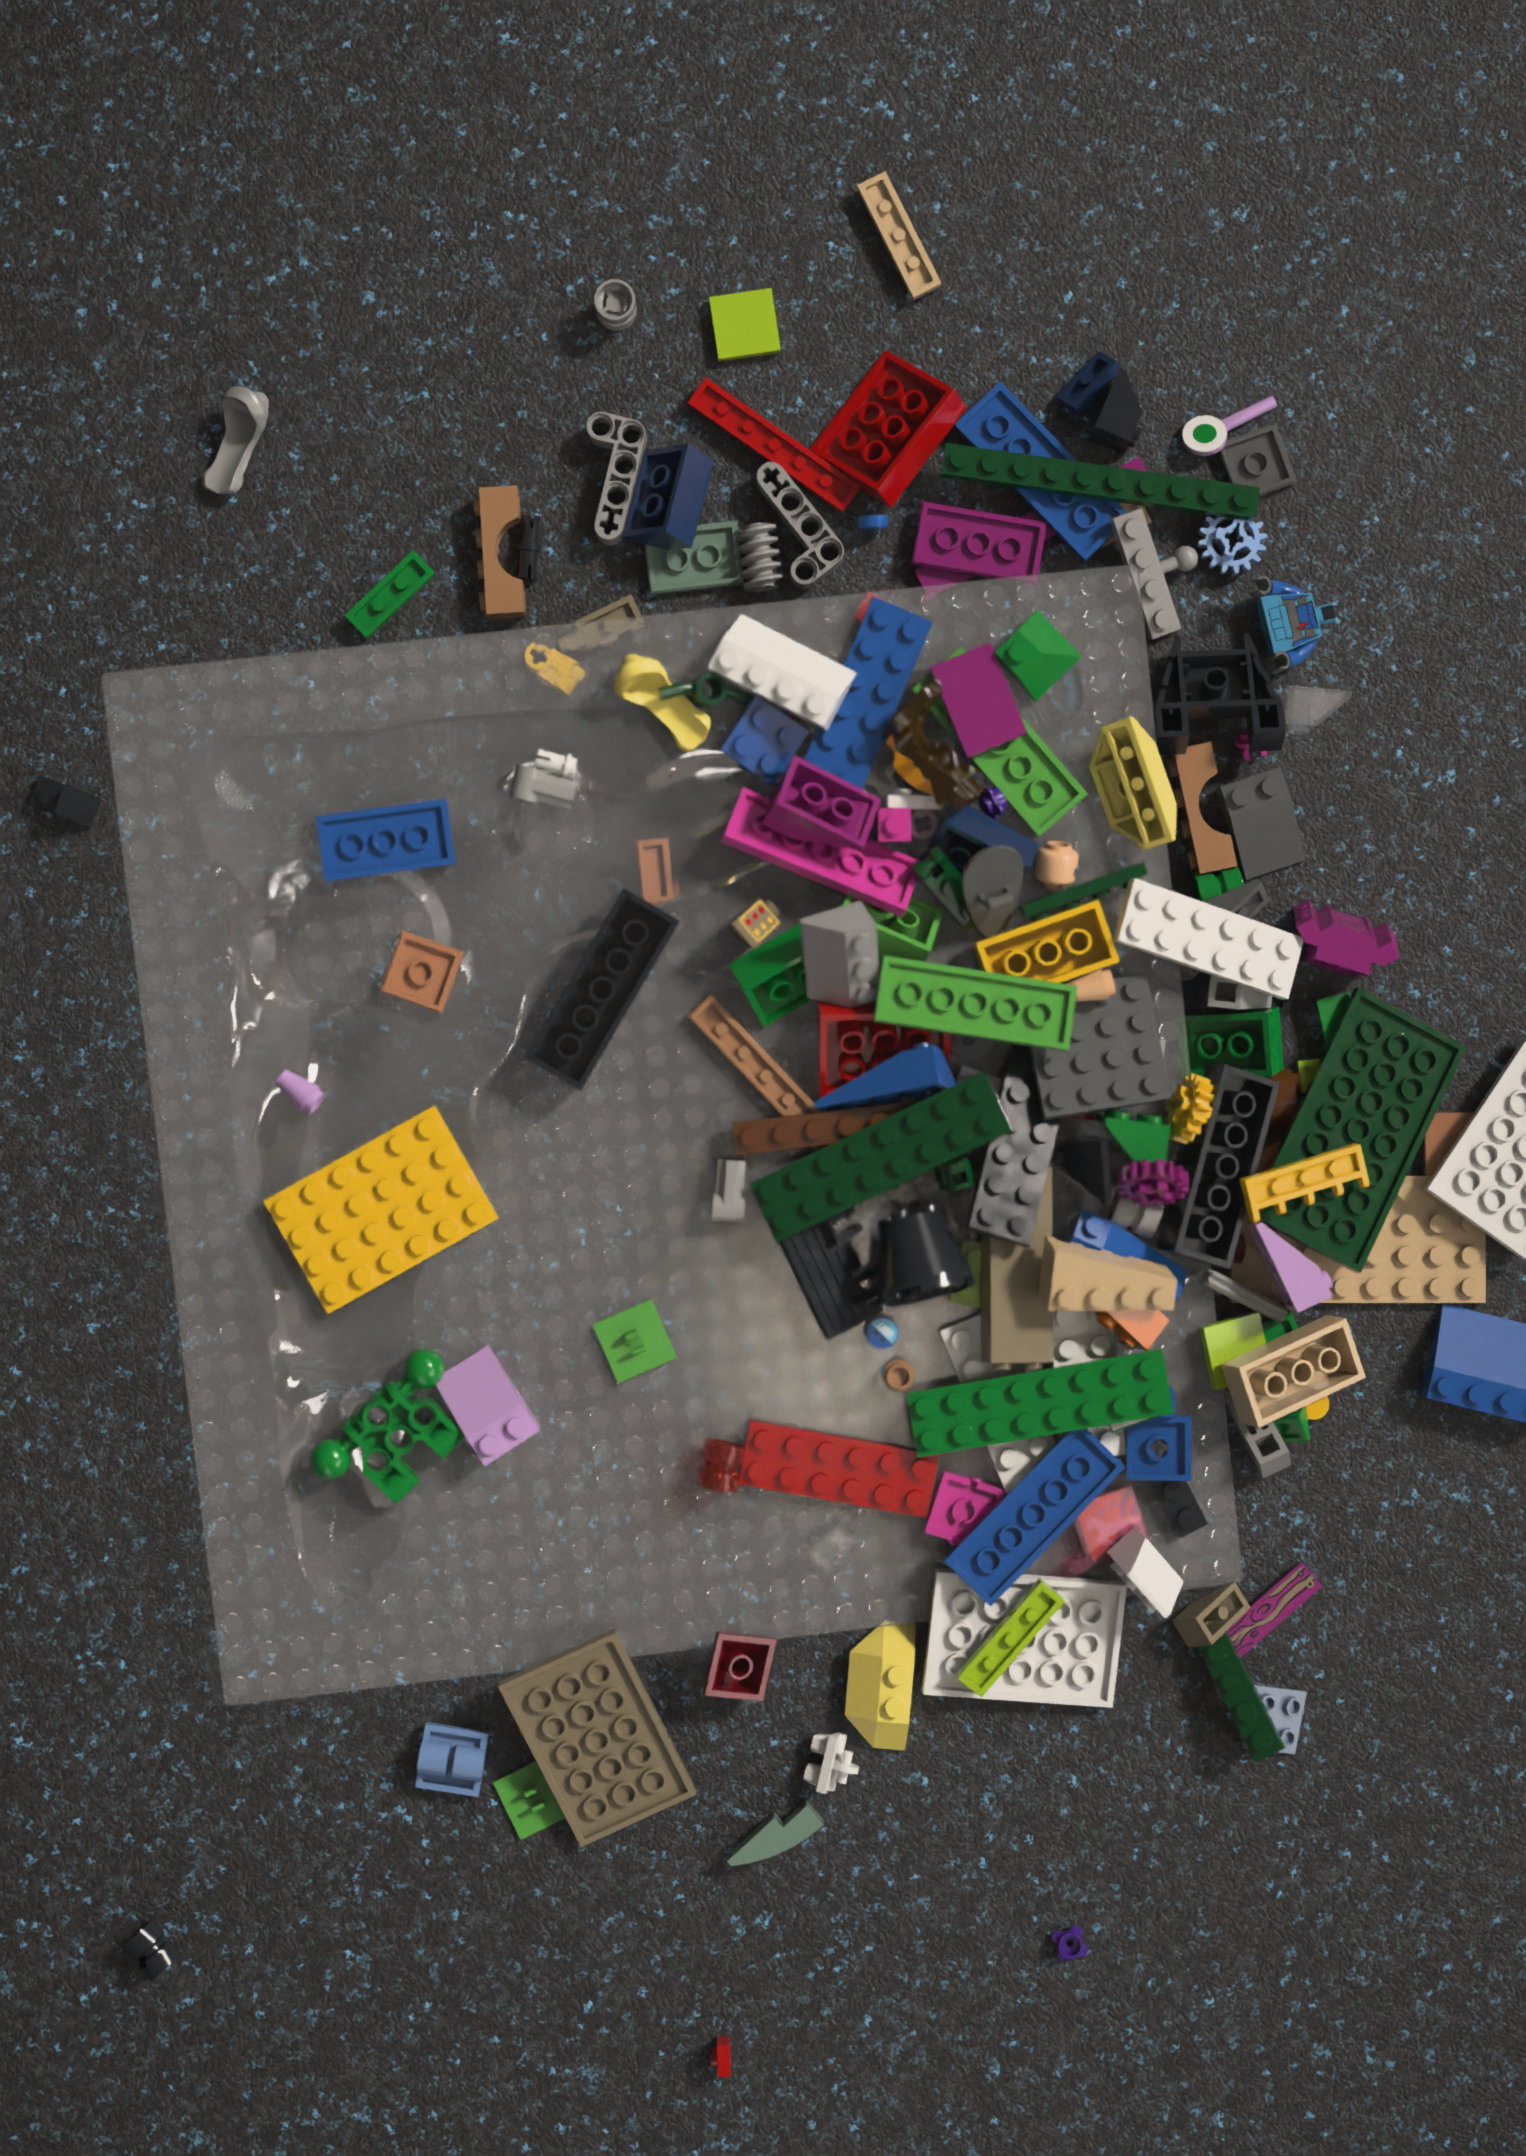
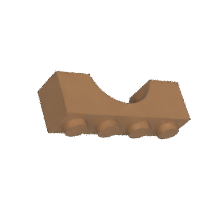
[474,485,527,619]
[1166,742,1237,875]

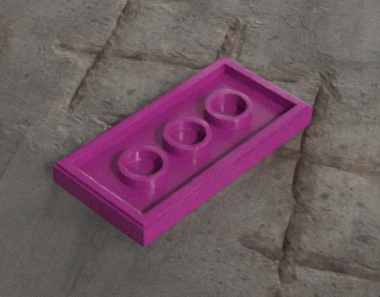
[911,501,1047,587]

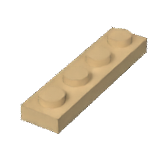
[857,171,942,300]

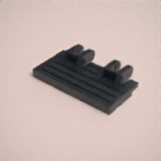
[779,1207,884,1340]

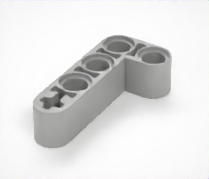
[586,412,647,545]
[757,462,844,590]

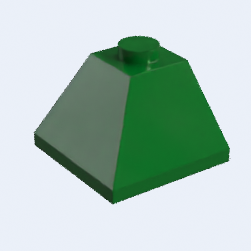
[994,610,1082,702]

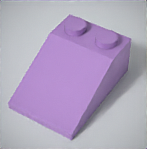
[1246,1221,1333,1313]
[436,1345,540,1466]

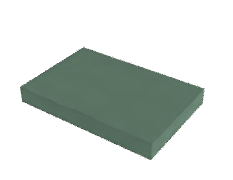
[644,520,744,596]

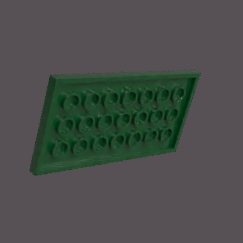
[1247,987,1467,1273]

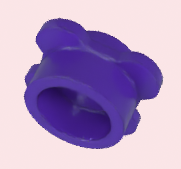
[978,786,1007,819]
[1052,1925,1088,1962]

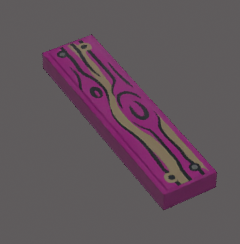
[1227,1561,1322,1657]

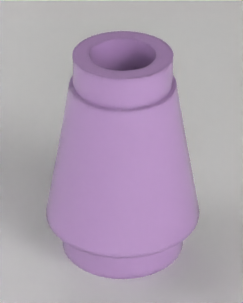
[275,1069,325,1115]

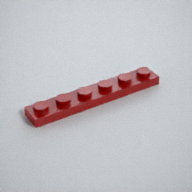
[688,377,861,514]

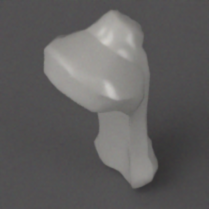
[202,386,269,494]

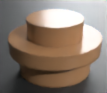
[882,1359,915,1392]

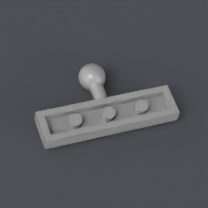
[1109,508,1198,639]

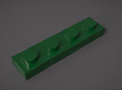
[1018,862,1148,922]
[1197,1631,1286,1762]

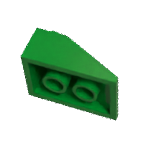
[1176,1007,1284,1079]

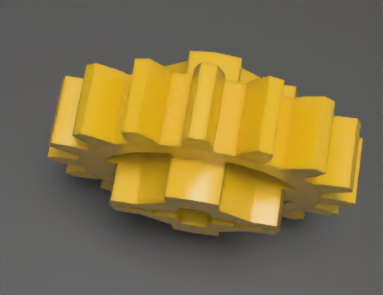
[1164,1073,1214,1144]

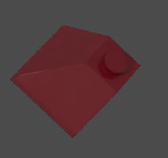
[703,1631,777,1702]

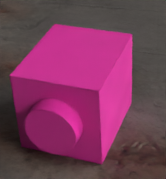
[875,808,911,843]

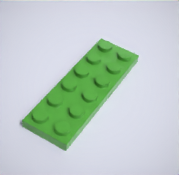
[911,646,1088,837]
[873,956,1077,1052]

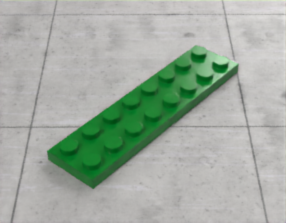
[906,1349,1174,1457]

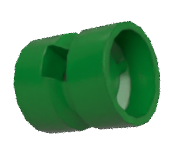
[1193,867,1244,902]

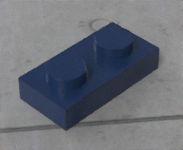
[1056,351,1121,415]

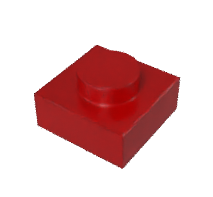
[711,2036,731,2077]

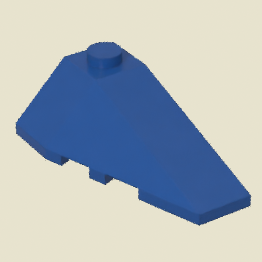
[815,1042,956,1111]
[1063,1208,1188,1301]

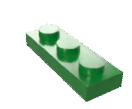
[345,550,436,640]

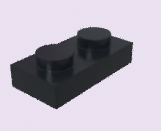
[1150,1481,1208,1538]

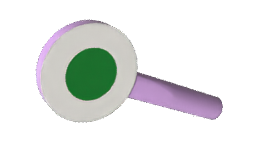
[1182,396,1277,456]

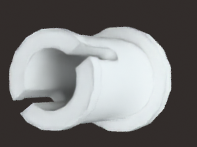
[535,749,578,779]

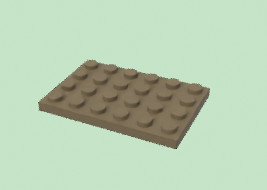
[498,1628,697,1847]

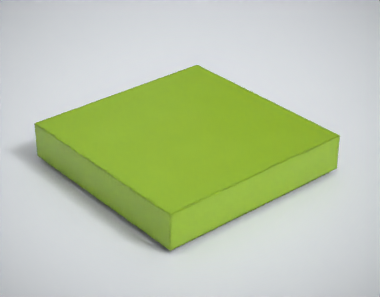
[709,288,781,362]
[1199,1311,1266,1390]

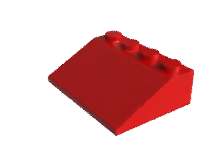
[810,350,967,508]
[817,1000,950,1098]

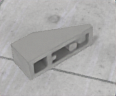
[1219,1387,1291,1478]

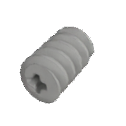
[738,523,783,592]

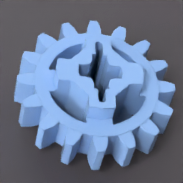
[1197,516,1267,576]

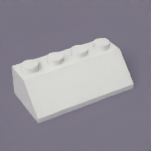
[708,614,857,732]

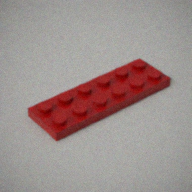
[738,1419,940,1518]

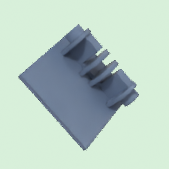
[1239,1682,1307,1754]

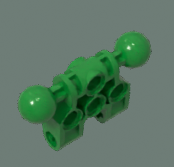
[309,1349,466,1504]

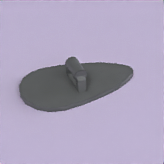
[961,845,1024,937]

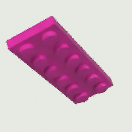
[721,787,922,917]

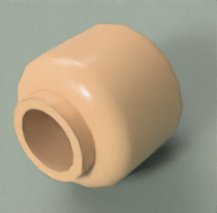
[1034,841,1079,891]

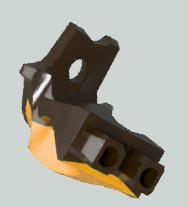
[882,678,985,812]

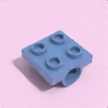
[415,1722,489,1797]

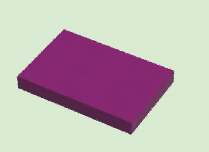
[929,642,1028,759]

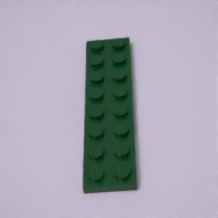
[749,1071,1013,1243]

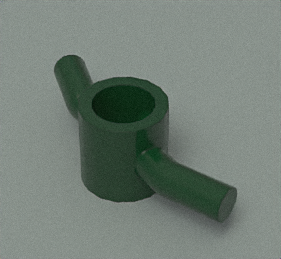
[657,672,753,708]

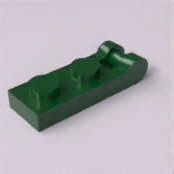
[911,845,975,933]

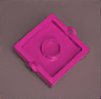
[923,1469,1005,1546]

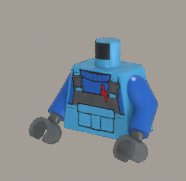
[1249,575,1336,675]

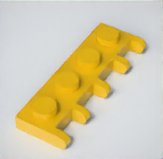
[1240,1143,1369,1223]

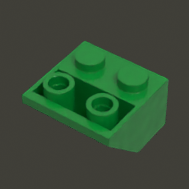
[1095,1110,1170,1162]

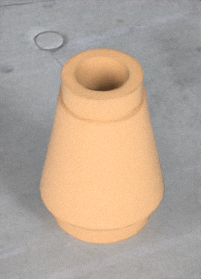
[1066,968,1116,1002]

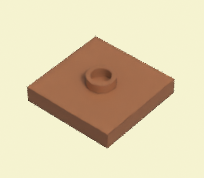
[380,930,464,1014]
[1423,1113,1474,1176]

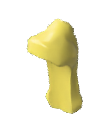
[614,654,711,752]

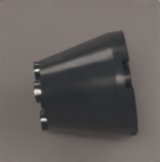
[876,1205,975,1307]

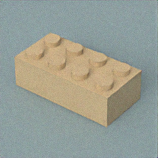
[1221,1315,1366,1428]

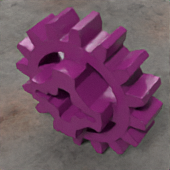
[1118,1159,1189,1206]

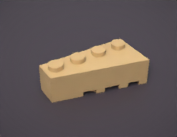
[1038,1235,1178,1311]

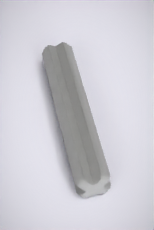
[1203,1269,1288,1322]

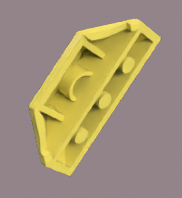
[1089,716,1177,850]
[844,1620,916,1751]

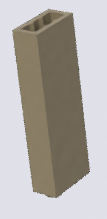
[981,1167,1053,1369]

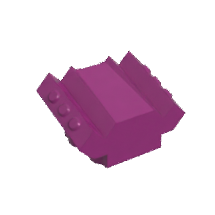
[1293,899,1400,978]

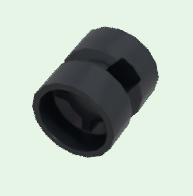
[121,1919,182,1981]

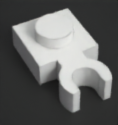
[885,789,943,810]

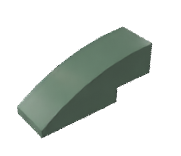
[727,1800,824,1866]

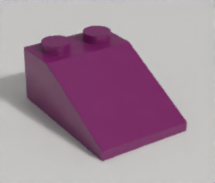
[762,755,881,850]

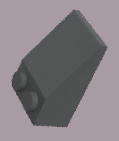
[1215,767,1306,880]

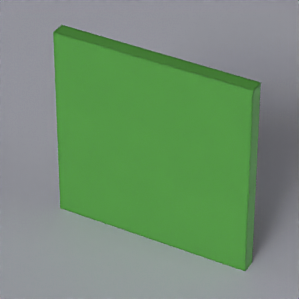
[592,1298,677,1383]
[493,1761,565,1840]

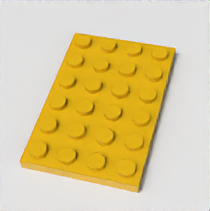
[263,1105,499,1314]

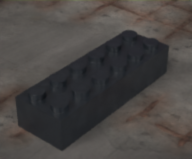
[524,888,680,1091]
[1157,1064,1280,1269]

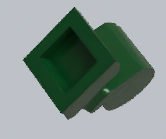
[934,1154,977,1192]

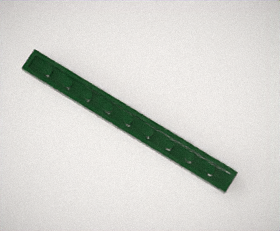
[940,443,1260,521]

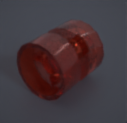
[697,1438,746,1492]

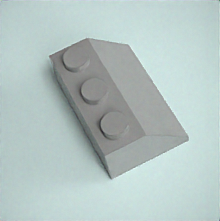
[799,901,879,1008]

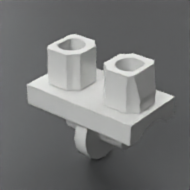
[803,1732,859,1794]

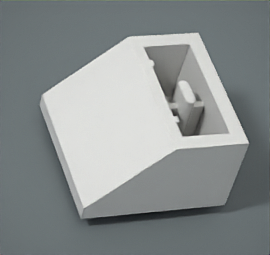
[1107,1526,1184,1619]

